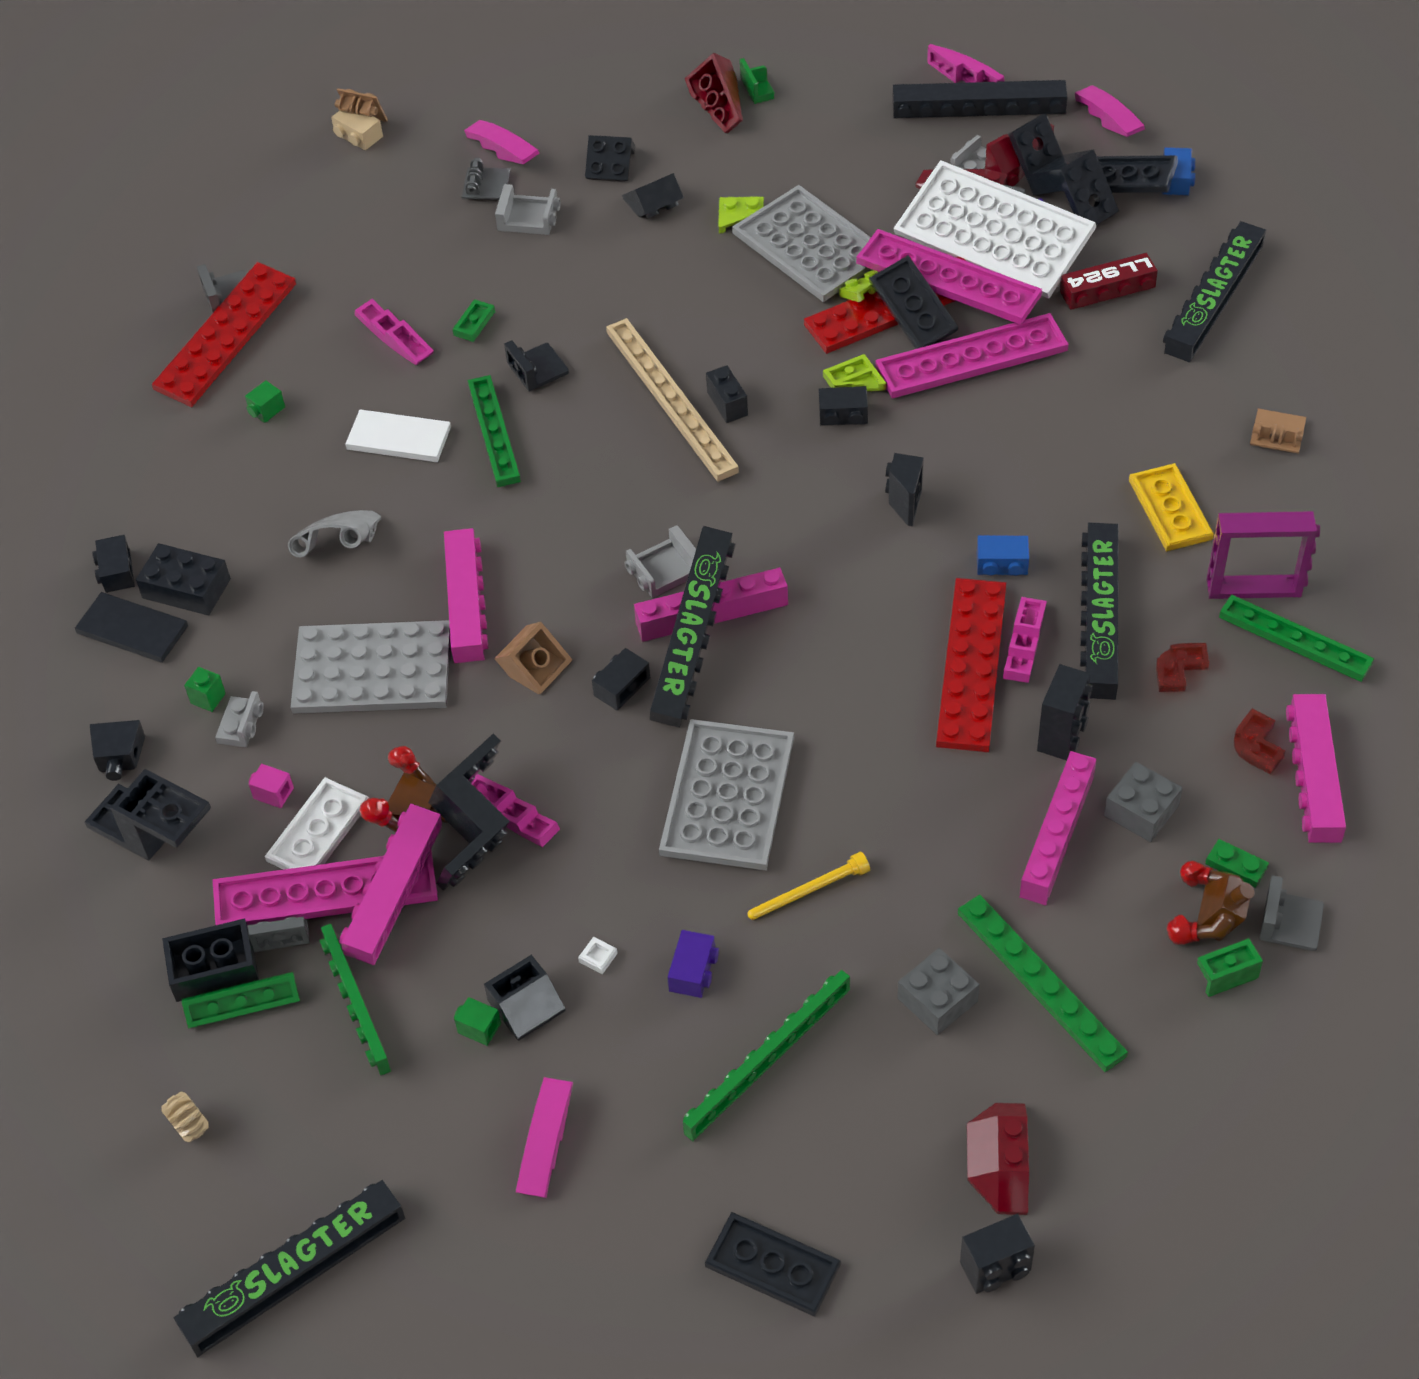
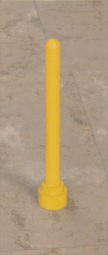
[748,851,870,920]

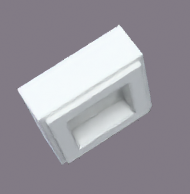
[578,937,618,974]

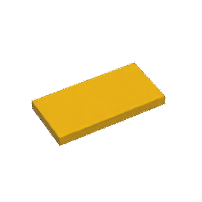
[1129,463,1214,552]

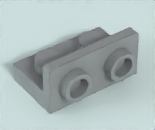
[950,135,986,169]
[215,691,264,748]

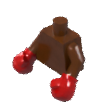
[359,746,448,833]
[1167,861,1254,945]

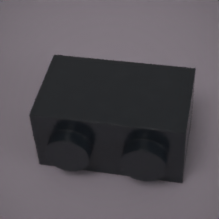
[706,365,748,423]
[819,386,868,426]
[92,534,135,593]
[592,648,651,711]

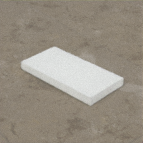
[346,410,451,462]
[265,777,369,870]

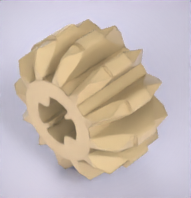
[162,1092,209,1143]

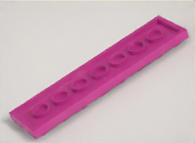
[856,229,1042,325]
[875,313,1069,399]
[213,850,438,925]

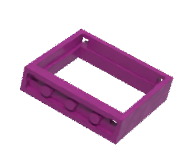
[1206,511,1320,599]

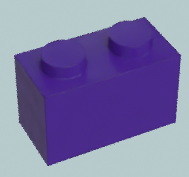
[667,930,719,998]

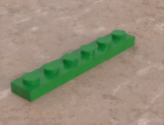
[468,375,521,487]
[1219,595,1374,682]
[319,924,391,1076]

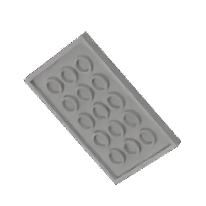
[732,185,872,302]
[290,620,450,714]
[659,719,794,871]

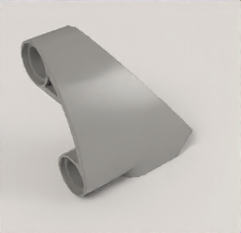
[288,510,381,557]

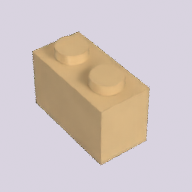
[331,111,383,151]

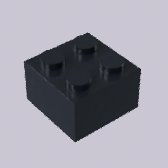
[960,1214,1035,1294]

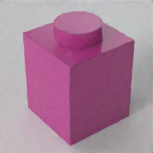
[249,764,294,808]

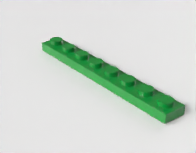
[958,894,1128,1072]
[683,970,850,1142]

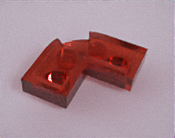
[1156,643,1209,692]
[1234,708,1286,775]

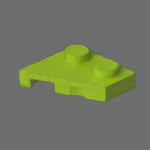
[718,196,764,233]
[839,270,878,302]
[823,354,886,391]

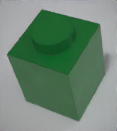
[245,380,286,423]
[184,667,226,712]
[454,997,501,1046]

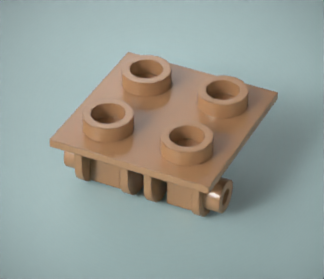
[335,88,388,122]
[1250,409,1306,454]

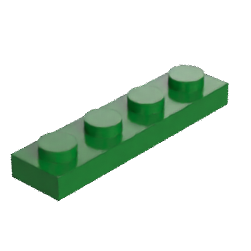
[181,972,300,1028]

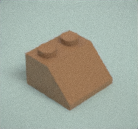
[494,622,572,694]

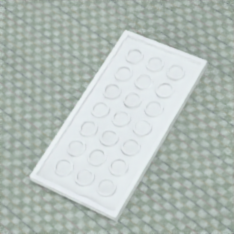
[893,160,1096,298]

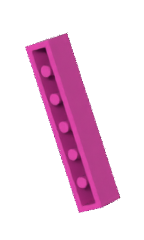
[444,528,489,664]
[634,567,788,642]
[1286,694,1346,843]
[1019,751,1096,905]
[340,804,442,965]

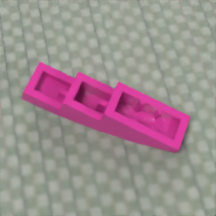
[927,44,1004,83]
[1075,85,1145,137]
[464,120,539,164]
[354,298,434,365]
[1003,597,1047,683]
[471,774,560,847]
[516,1077,573,1198]

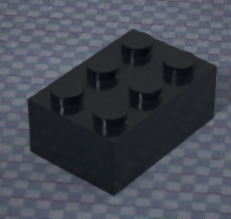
[136,543,231,616]
[1037,664,1093,761]
[162,918,259,1002]

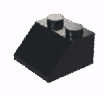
[622,173,684,218]
[885,453,924,527]

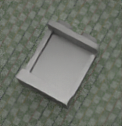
[495,184,561,235]
[624,525,696,598]

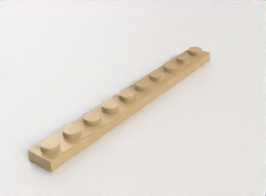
[606,318,739,482]

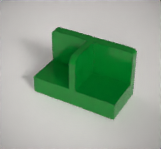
[739,58,774,104]
[1197,938,1263,997]

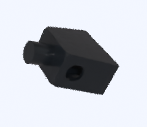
[90,720,145,781]

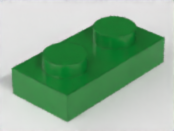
[452,299,495,342]
[1205,839,1269,888]

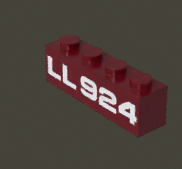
[1060,252,1158,310]

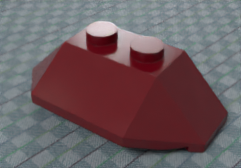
[967,1103,1029,1215]

